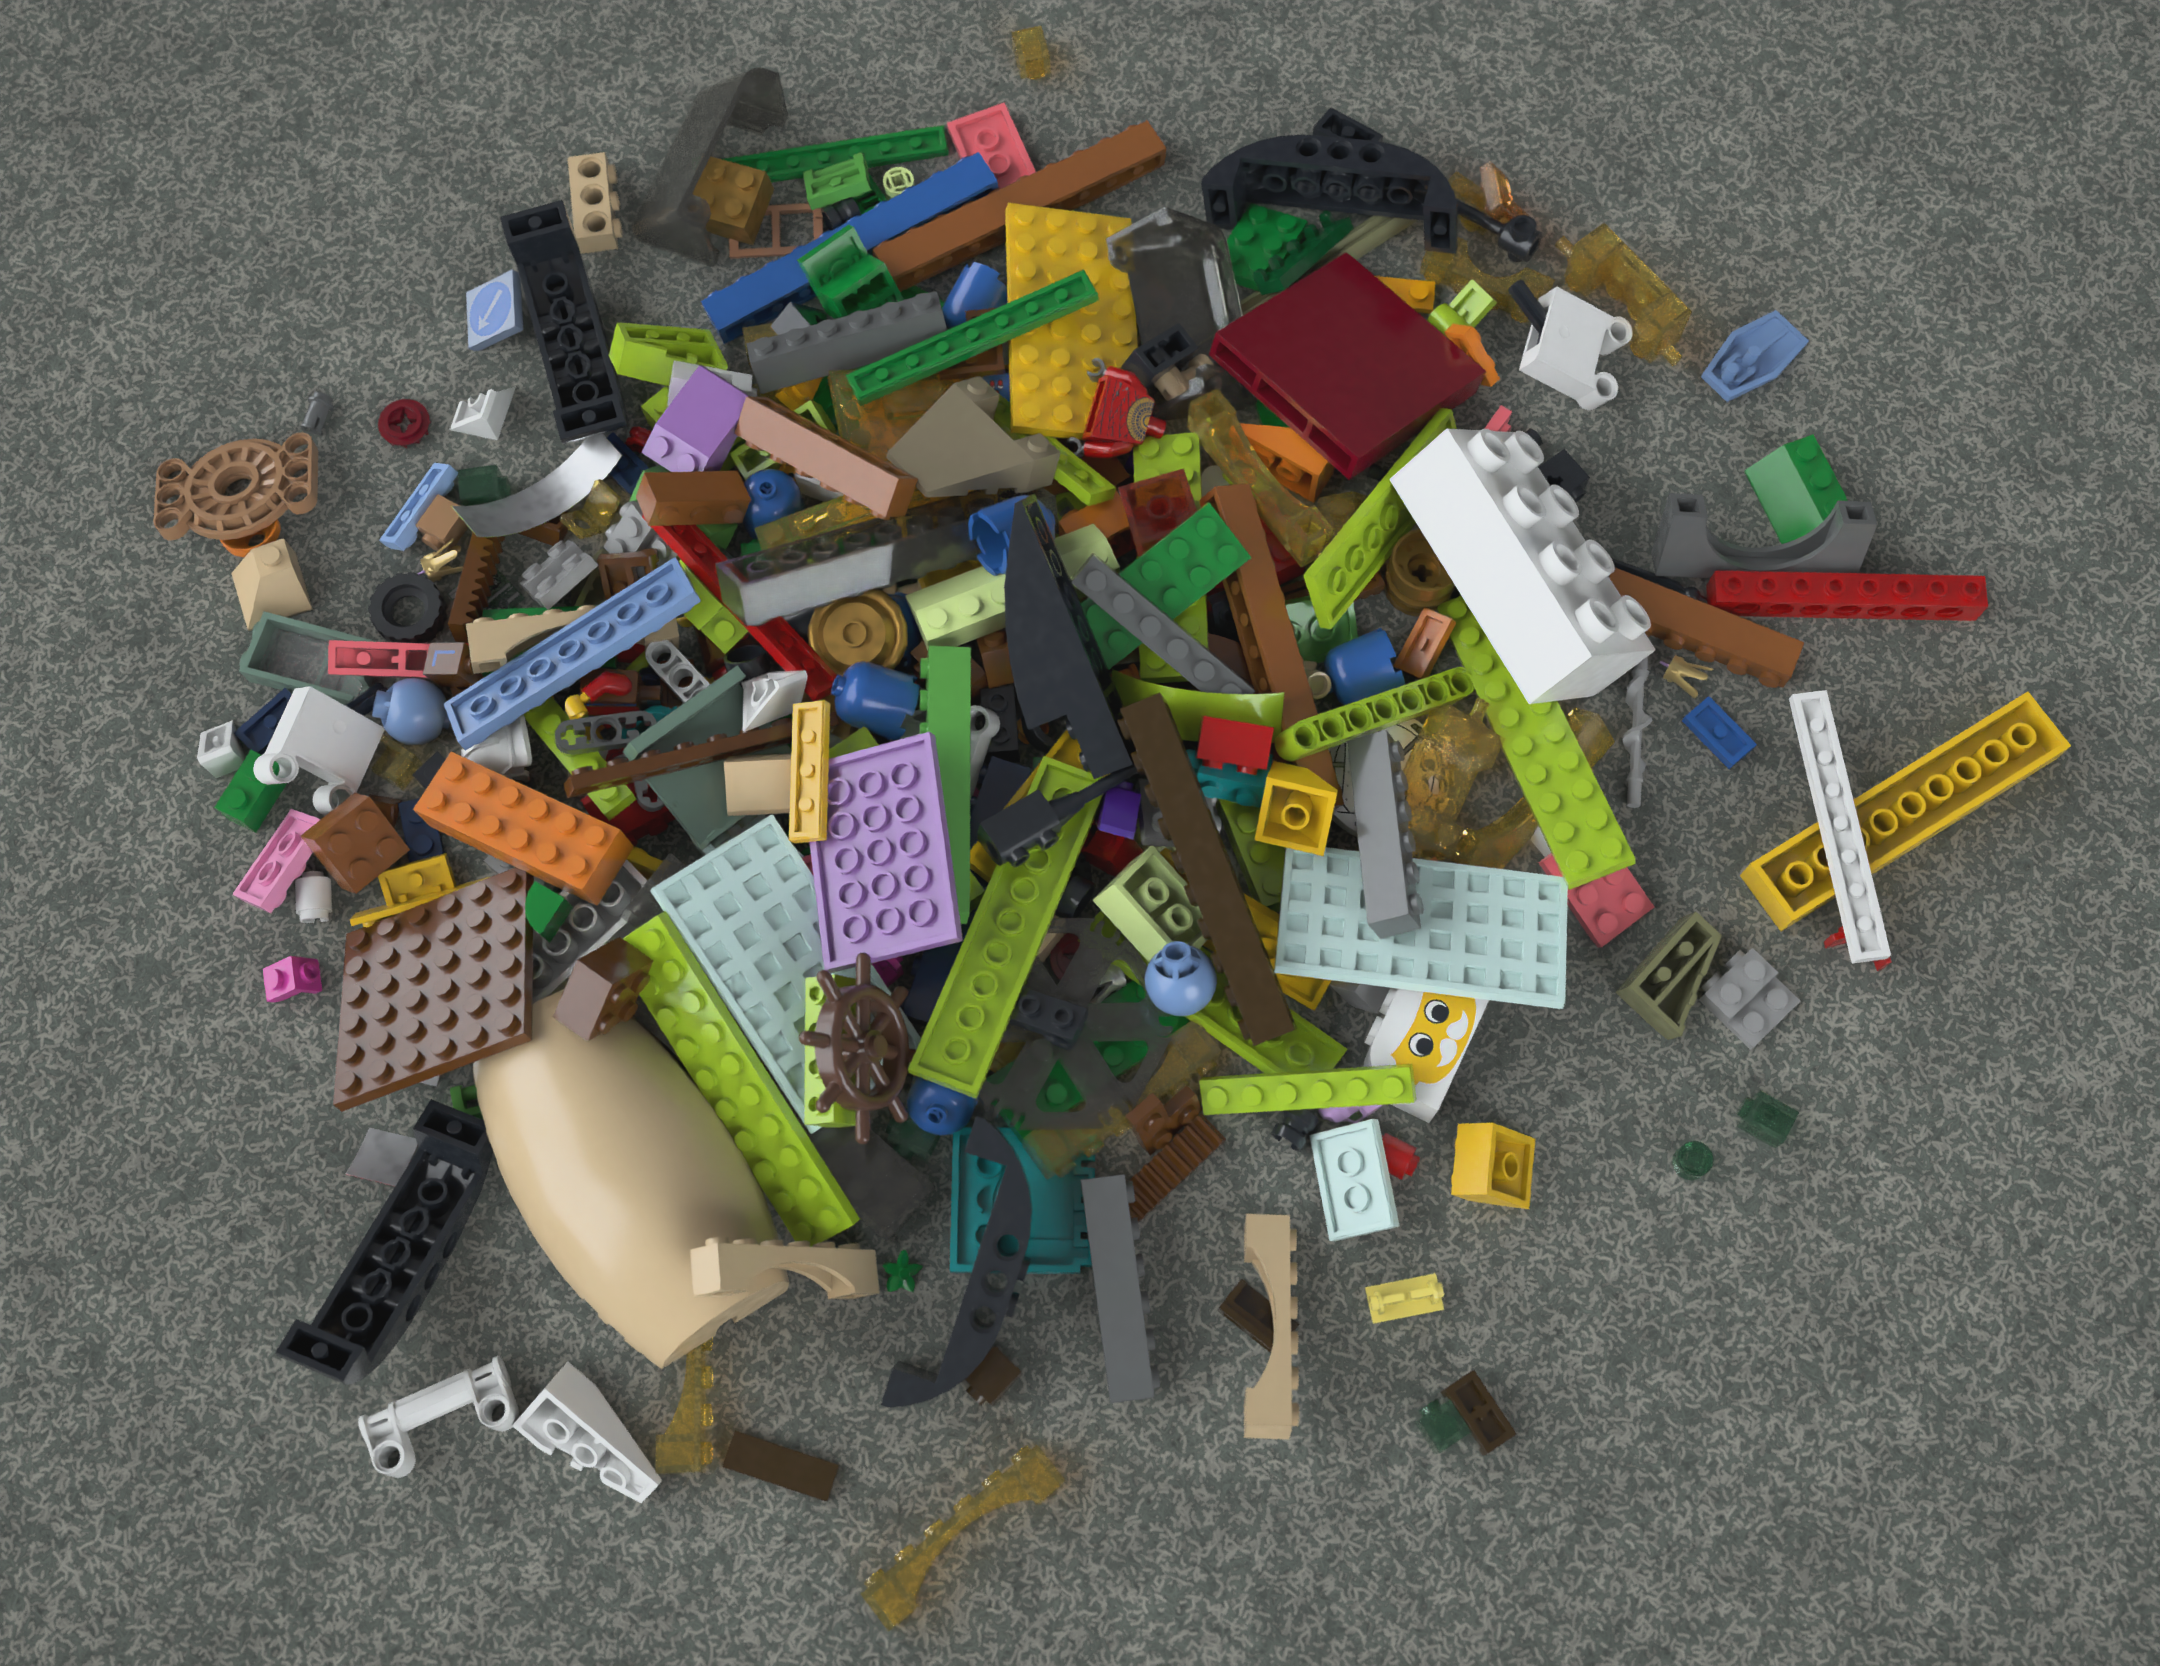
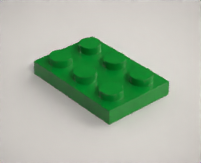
[1209,203,1308,292]

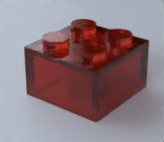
[1118,468,1197,557]

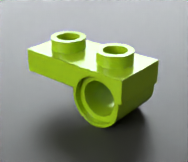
[1427,279,1497,336]

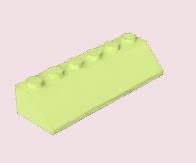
[905,524,1120,650]

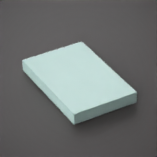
[1309,1119,1400,1241]

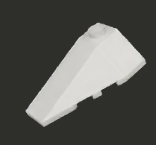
[512,1362,662,1503]

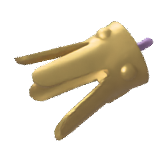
[418,538,463,582]
[1660,655,1713,699]

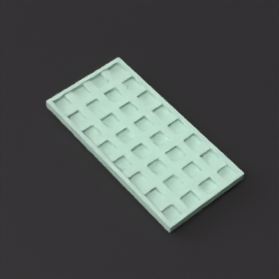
[650,814,921,1134]
[1274,847,1568,1009]

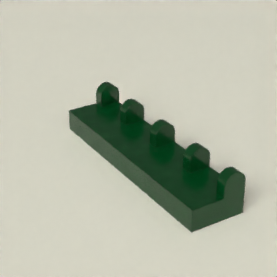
[1253,210,1354,295]

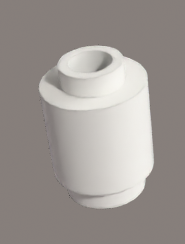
[295,871,332,923]

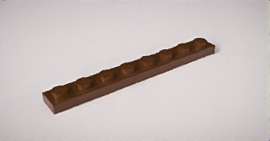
[564,712,839,798]

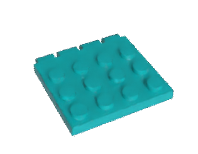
[950,1127,1096,1274]

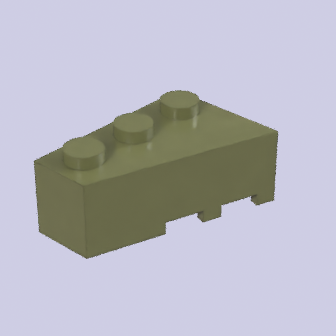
[1615,911,1722,1040]

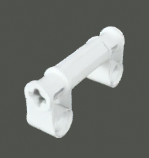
[358,1356,519,1478]

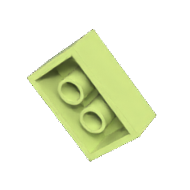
[1093,845,1207,962]

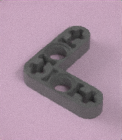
[555,711,665,812]

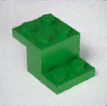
[797,224,904,319]

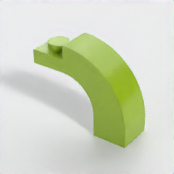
[679,559,748,654]

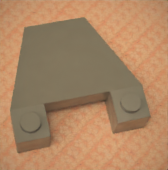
[887,376,1061,497]

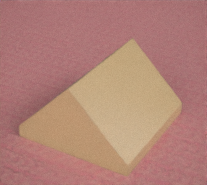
[724,754,791,816]

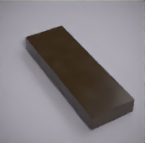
[722,1431,840,1502]

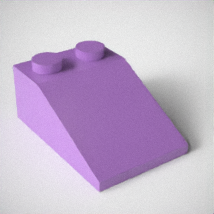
[641,365,751,472]

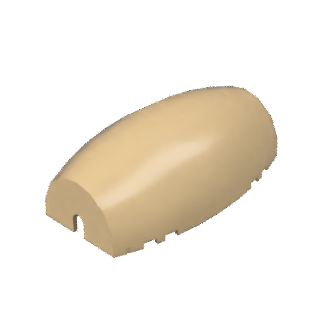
[473,989,789,1369]

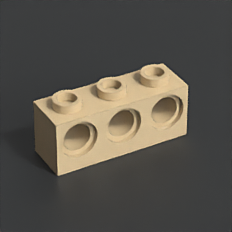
[568,152,623,254]

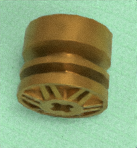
[1384,529,1455,617]

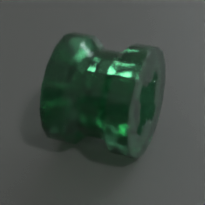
[1672,1141,1714,1181]

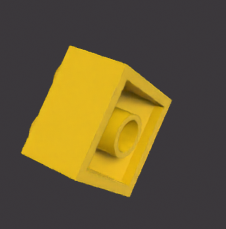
[1255,761,1338,856]
[1451,1123,1535,1209]

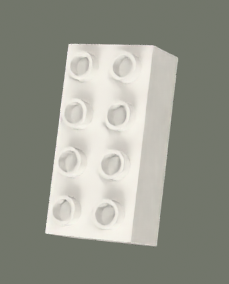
[1389,428,1656,704]

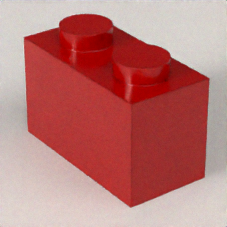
[1195,716,1274,775]

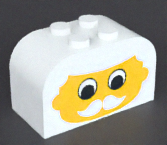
[1363,988,1489,1123]

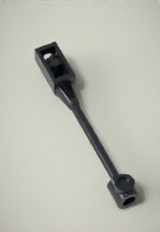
[1312,107,1543,262]
[977,740,1197,868]

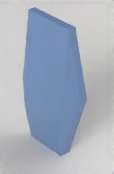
[1701,310,1809,402]

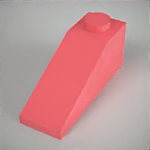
[328,640,430,679]

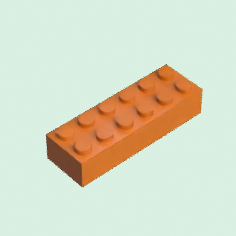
[413,752,634,906]

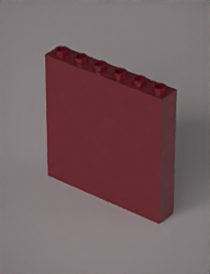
[1209,252,1486,480]

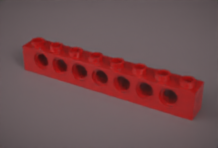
[1706,570,1988,621]

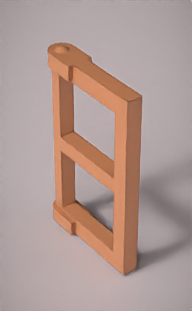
[729,203,824,259]

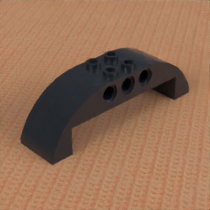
[1201,135,1458,254]
[500,200,629,444]
[275,1099,493,1385]
[881,1116,1033,1408]

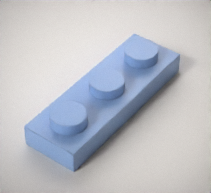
[379,463,459,551]

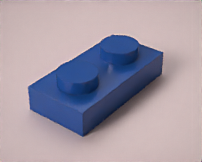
[1682,696,1757,770]

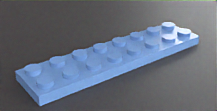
[444,557,701,751]

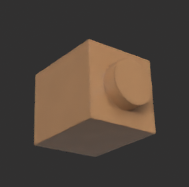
[416,494,468,551]

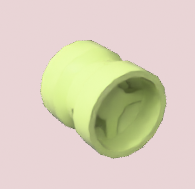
[883,167,915,201]

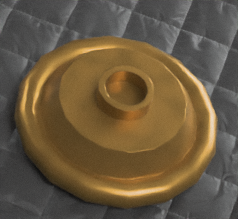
[808,585,908,676]

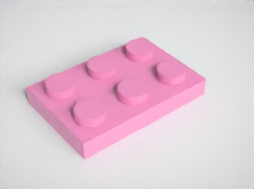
[233,809,321,913]

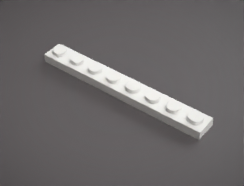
[1789,690,1891,964]

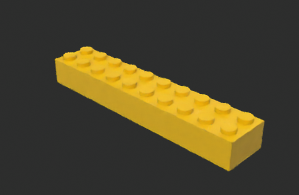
[1740,691,2071,932]

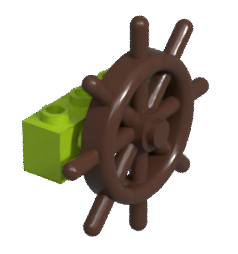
[799,952,916,1144]

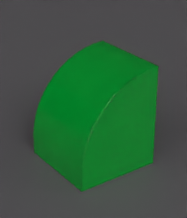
[525,881,573,943]

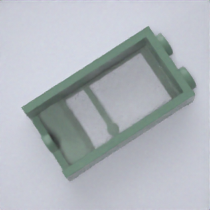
[239,611,376,705]

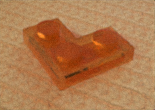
[1480,161,1529,224]

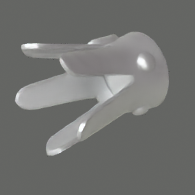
[1076,964,1126,1009]

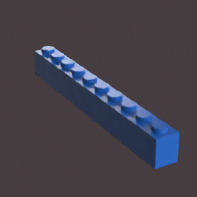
[701,152,999,344]

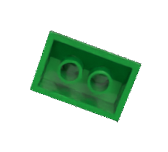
[1744,434,1848,544]

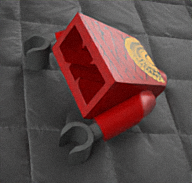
[1066,358,1166,458]

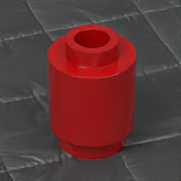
[1381,1133,1421,1180]

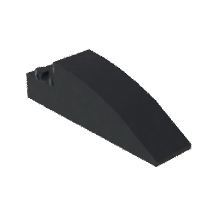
[1004,494,1137,779]

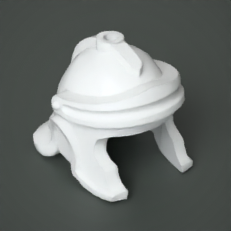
[461,714,532,783]

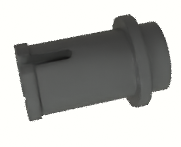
[300,392,334,435]

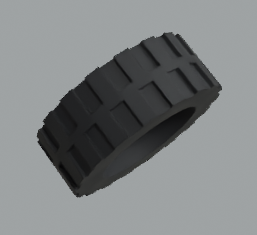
[368,572,447,643]

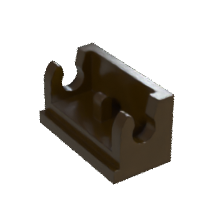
[1217,1279,1300,1353]
[1440,1370,1517,1456]

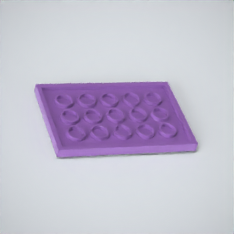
[810,732,963,973]

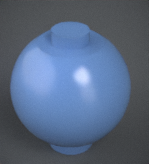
[372,678,450,745]
[1145,941,1217,1016]

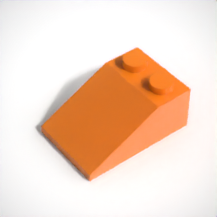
[1230,423,1335,503]

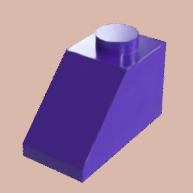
[1094,780,1141,839]

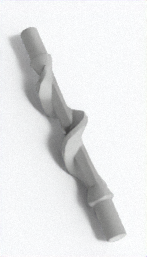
[1622,656,1653,808]

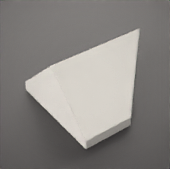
[450,387,516,440]
[741,670,808,732]

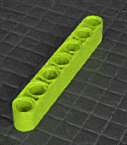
[1275,667,1475,761]

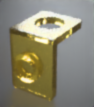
[560,479,620,539]

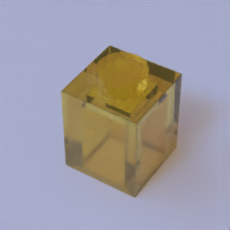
[1011,26,1050,80]

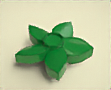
[883,1250,923,1292]

